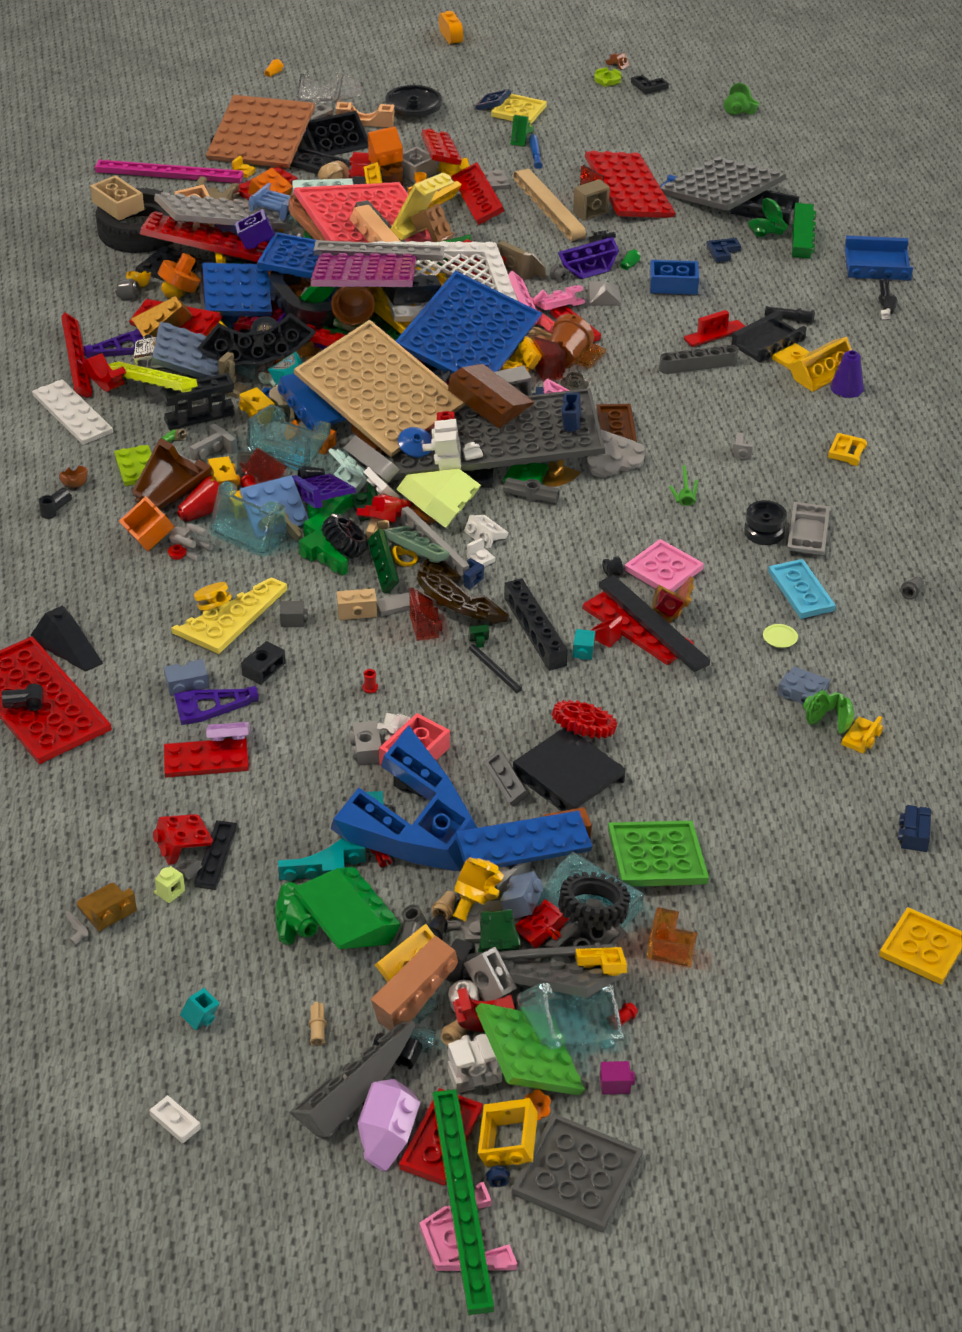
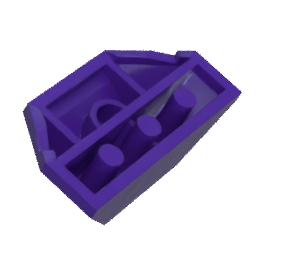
[558,237,619,279]

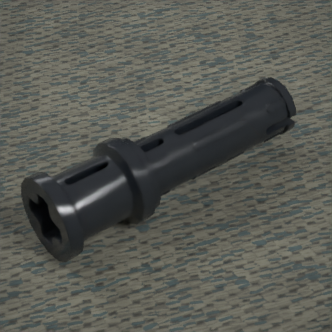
[765,306,815,324]

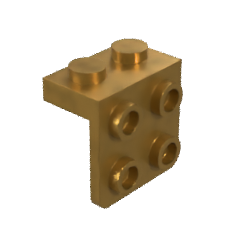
[651,576,694,623]
[77,883,137,932]

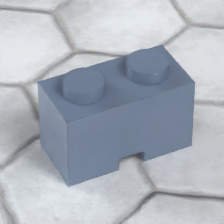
[163,659,209,696]
[500,871,543,918]

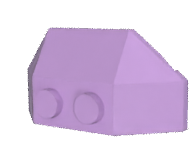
[358,1079,421,1172]

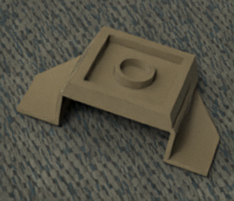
[497,240,546,280]

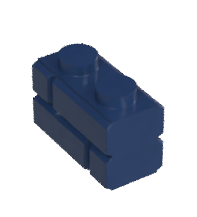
[897,805,931,852]

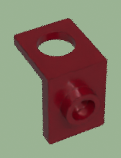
[655,590,684,617]

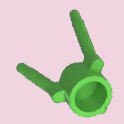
[669,465,698,506]

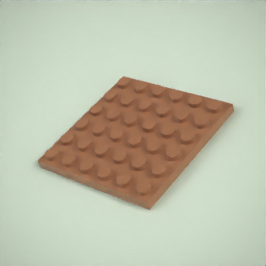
[206,95,315,168]

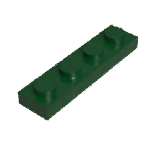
[368,528,399,593]

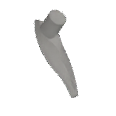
[65,911,88,945]

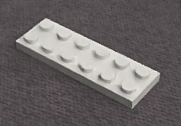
[32,379,114,445]

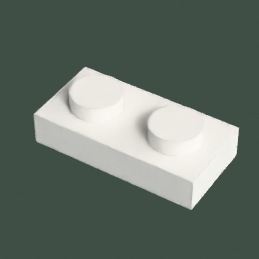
[149,1095,201,1144]

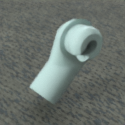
[258,372,276,387]

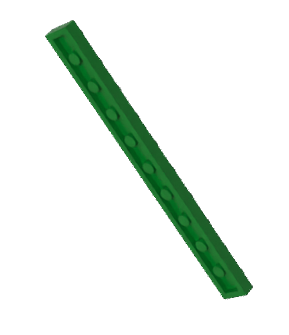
[432,1089,494,1315]

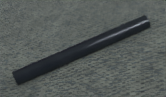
[469,644,522,693]

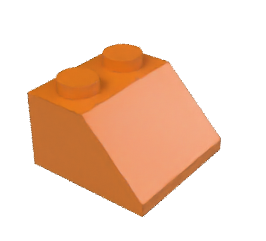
[368,126,403,166]

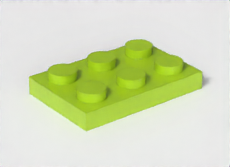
[114,445,152,486]

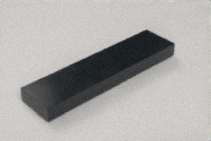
[194,820,238,890]

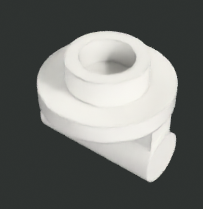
[462,442,483,461]

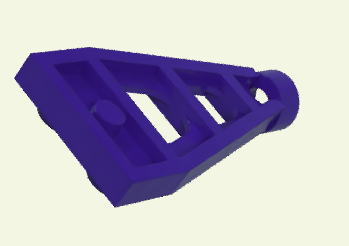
[83,329,144,358]
[174,685,259,725]

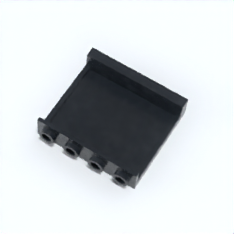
[513,727,626,811]

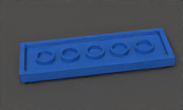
[455,810,592,868]

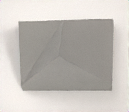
[587,281,622,305]

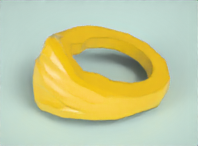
[391,546,418,567]

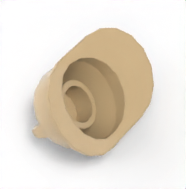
[318,161,349,180]

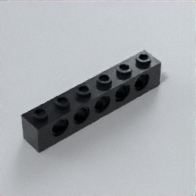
[504,578,568,671]

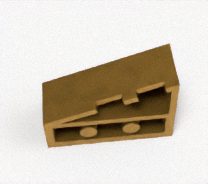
[131,296,192,337]

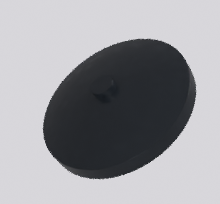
[385,85,442,117]

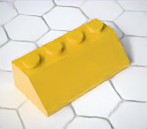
[788,336,852,392]

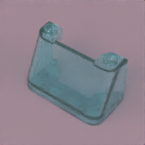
[247,404,331,468]
[209,480,287,556]
[517,983,624,1049]

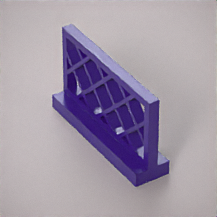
[292,473,356,508]

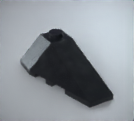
[30,605,103,672]

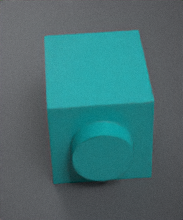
[573,629,595,660]

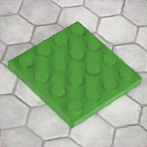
[608,821,709,887]
[475,1003,585,1095]

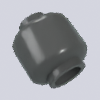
[115,278,140,300]

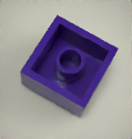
[235,209,275,250]

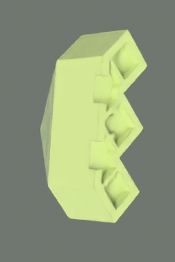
[396,469,481,528]

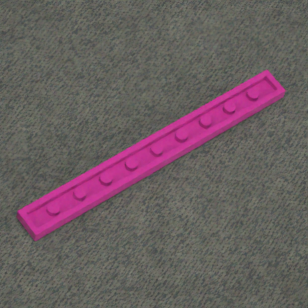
[95,160,243,183]

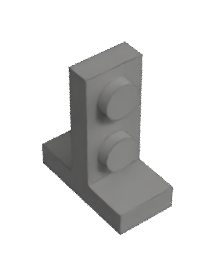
[190,423,238,461]

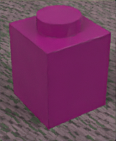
[599,1061,635,1095]

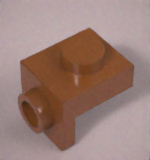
[605,52,629,70]

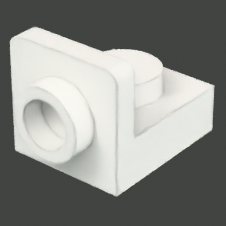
[467,538,495,567]

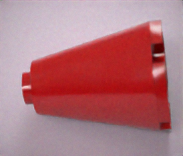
[177,476,229,522]

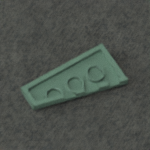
[383,525,449,563]

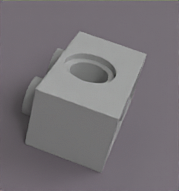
[349,721,381,765]
[464,947,517,1001]

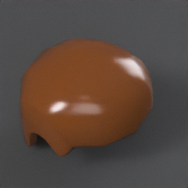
[59,465,88,488]

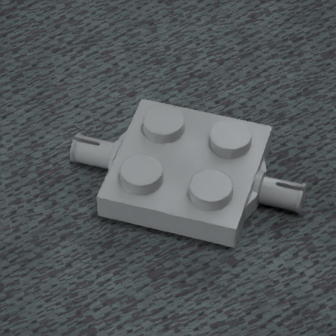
[447,900,523,943]

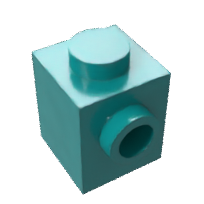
[180,988,220,1031]

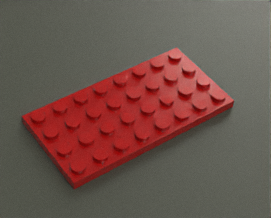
[584,150,675,218]
[140,212,270,262]
[0,636,112,764]

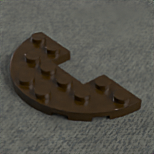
[417,559,509,624]

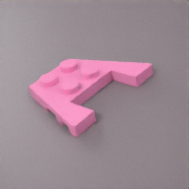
[420,1182,517,1271]

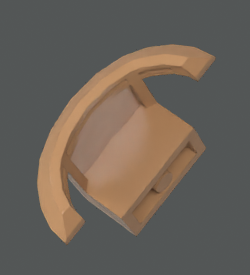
[410,204,455,242]

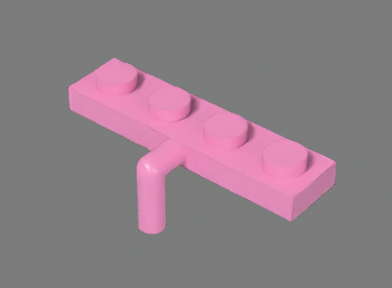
[508,271,547,310]

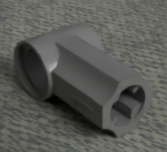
[397,904,427,945]

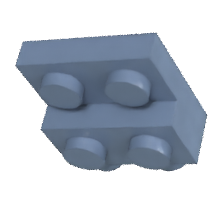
[778,666,830,705]

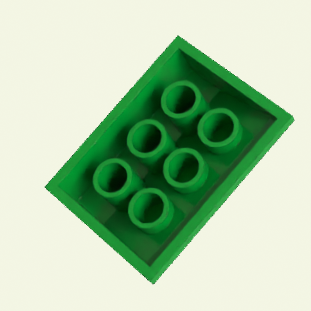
[293,867,401,949]

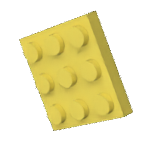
[491,94,547,125]

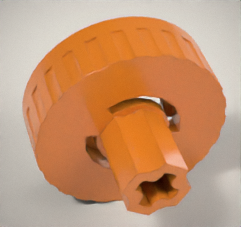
[158,253,201,293]

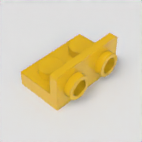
[841,716,884,754]

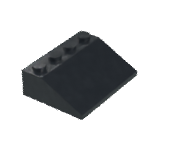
[303,111,368,156]

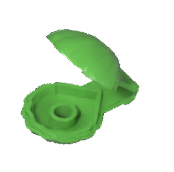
[723,83,759,115]
[803,690,855,734]

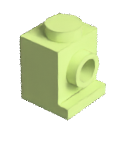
[154,866,185,904]

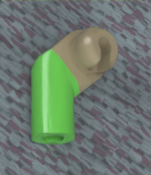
[162,429,187,443]

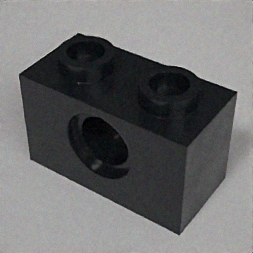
[241,641,286,685]

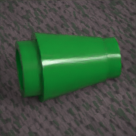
[620,249,641,270]

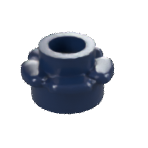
[486,1165,510,1188]

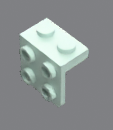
[328,448,368,495]

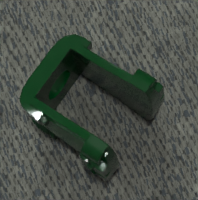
[478,908,521,952]

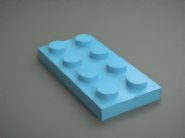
[768,559,836,619]

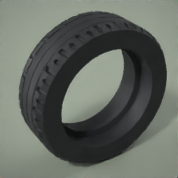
[95,188,173,253]

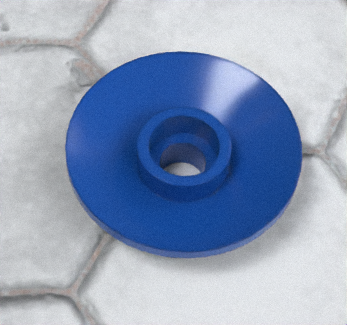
[398,427,432,458]

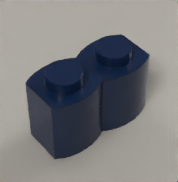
[562,392,581,431]

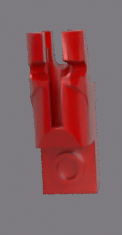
[356,494,411,522]

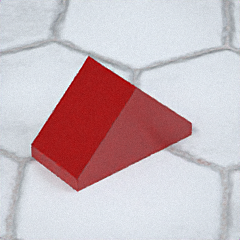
[591,616,622,648]

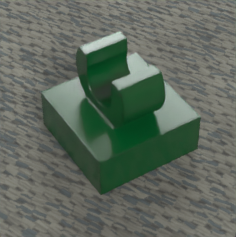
[468,625,490,648]

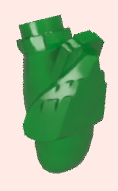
[275,882,319,945]

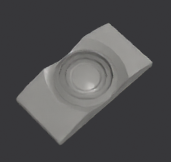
[787,502,830,555]

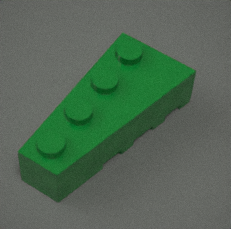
[792,203,816,258]

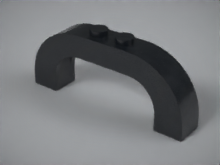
[269,271,336,326]

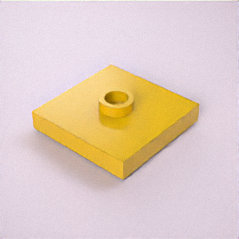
[772,343,810,370]

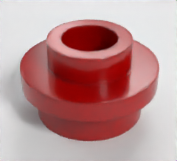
[168,544,187,560]

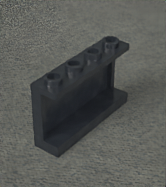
[731,310,807,363]

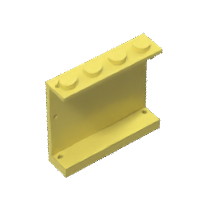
[390,173,454,240]

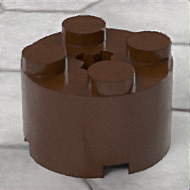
[380,162,404,186]

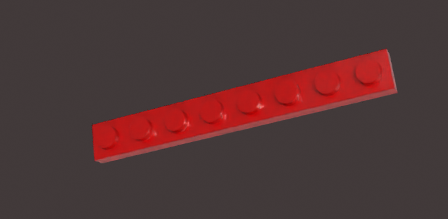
[61,312,92,398]

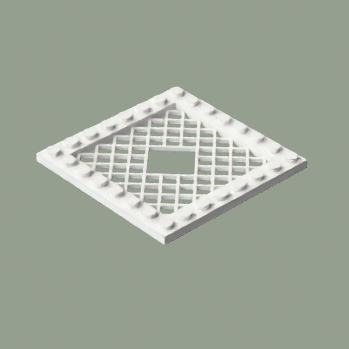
[372,241,518,322]

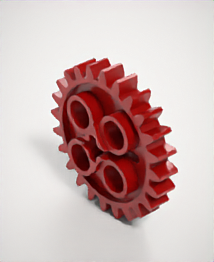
[551,700,618,739]

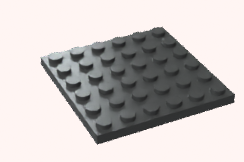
[660,157,786,211]

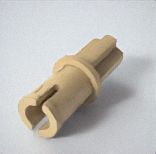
[308,1002,327,1046]

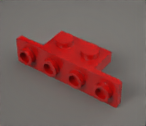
[684,310,745,347]

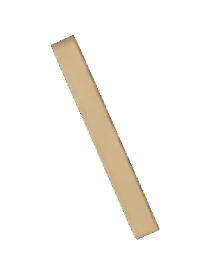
[513,168,586,242]

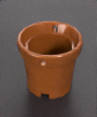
[331,287,375,326]
[544,314,594,369]

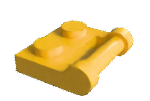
[828,433,867,466]

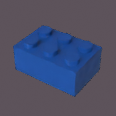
[649,260,699,295]

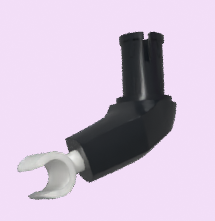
[878,279,897,320]

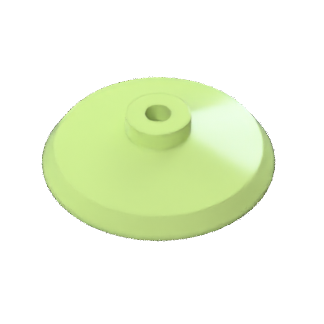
[763,624,798,648]

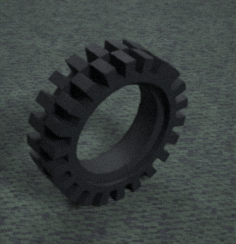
[558,872,631,930]

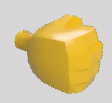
[452,857,504,922]

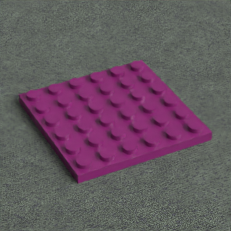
[311,253,416,287]

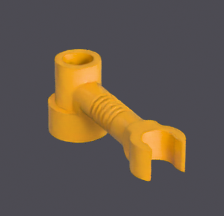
[408,172,427,195]

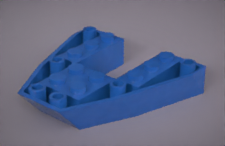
[330,725,478,871]

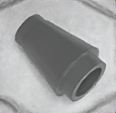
[901,576,924,599]

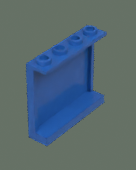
[844,236,913,280]
[277,373,347,436]

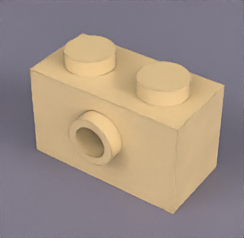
[336,589,377,620]

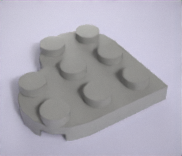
[587,430,645,478]

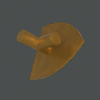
[542,459,581,487]

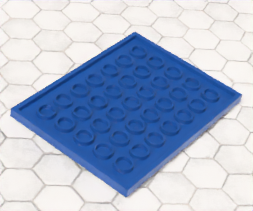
[396,270,542,374]

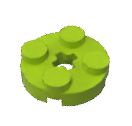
[594,68,621,87]

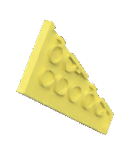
[171,577,287,654]

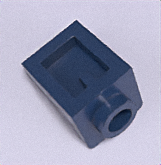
[463,558,484,590]

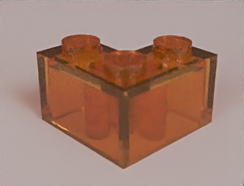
[647,907,697,967]

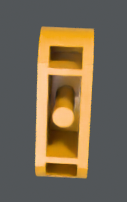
[438,11,463,45]

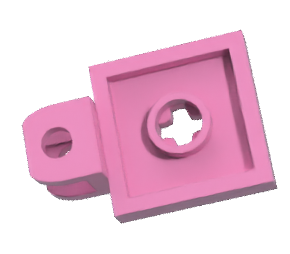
[535,285,585,310]

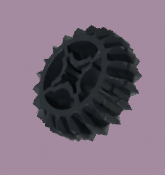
[321,513,368,558]

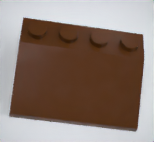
[448,364,534,429]

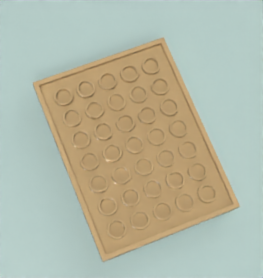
[294,320,466,457]

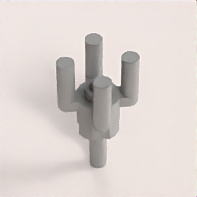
[167,523,214,561]

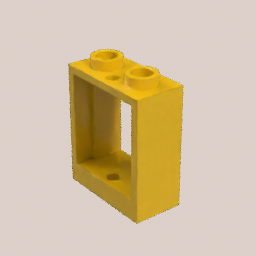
[478,1098,538,1167]

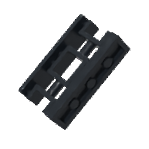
[162,373,235,430]

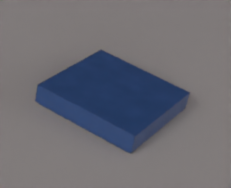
[475,89,512,110]

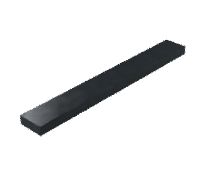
[599,575,710,673]

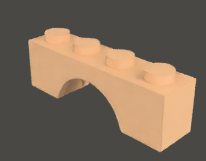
[336,102,394,127]

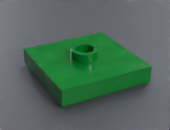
[503,463,549,484]

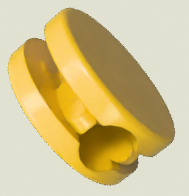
[193,582,232,611]

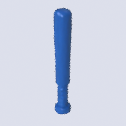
[529,134,543,169]

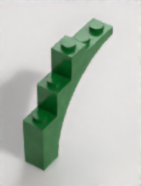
[299,494,353,576]

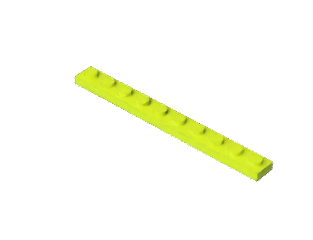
[108,361,197,392]

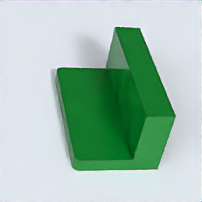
[299,285,334,303]

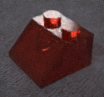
[533,337,565,382]
[409,587,442,641]

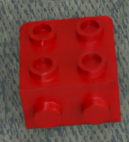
[153,814,213,865]

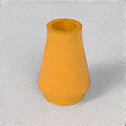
[264,59,283,77]

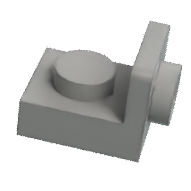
[733,432,753,459]

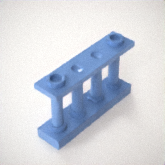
[248,183,291,220]

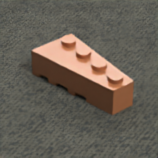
[371,936,458,1031]

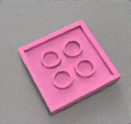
[624,539,704,592]

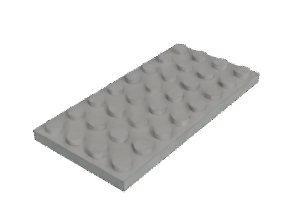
[154,192,293,230]

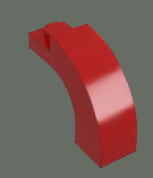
[83,353,126,391]
[453,987,517,1032]

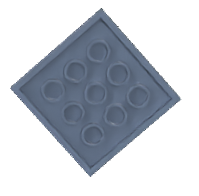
[151,322,219,379]

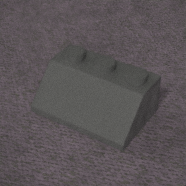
[542,899,626,964]

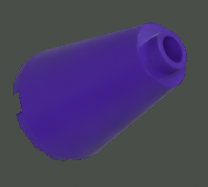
[830,350,864,398]

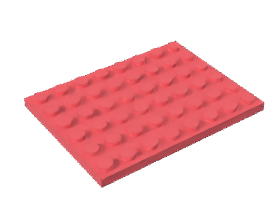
[293,182,433,242]

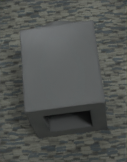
[280,601,308,627]

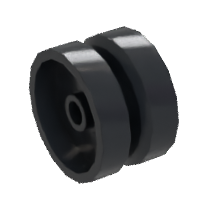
[744,500,787,545]

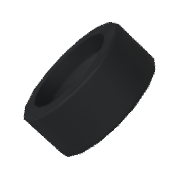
[445,939,476,983]

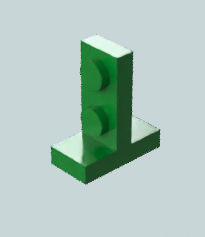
[510,115,534,146]

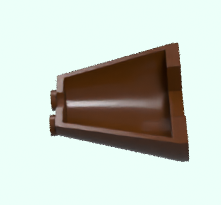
[132,438,214,510]

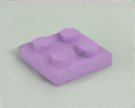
[206,722,250,741]

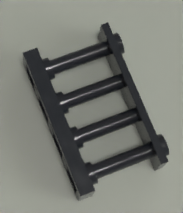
[730,190,800,226]

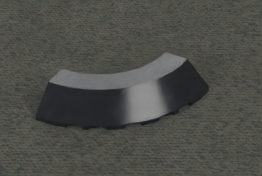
[197,313,316,365]

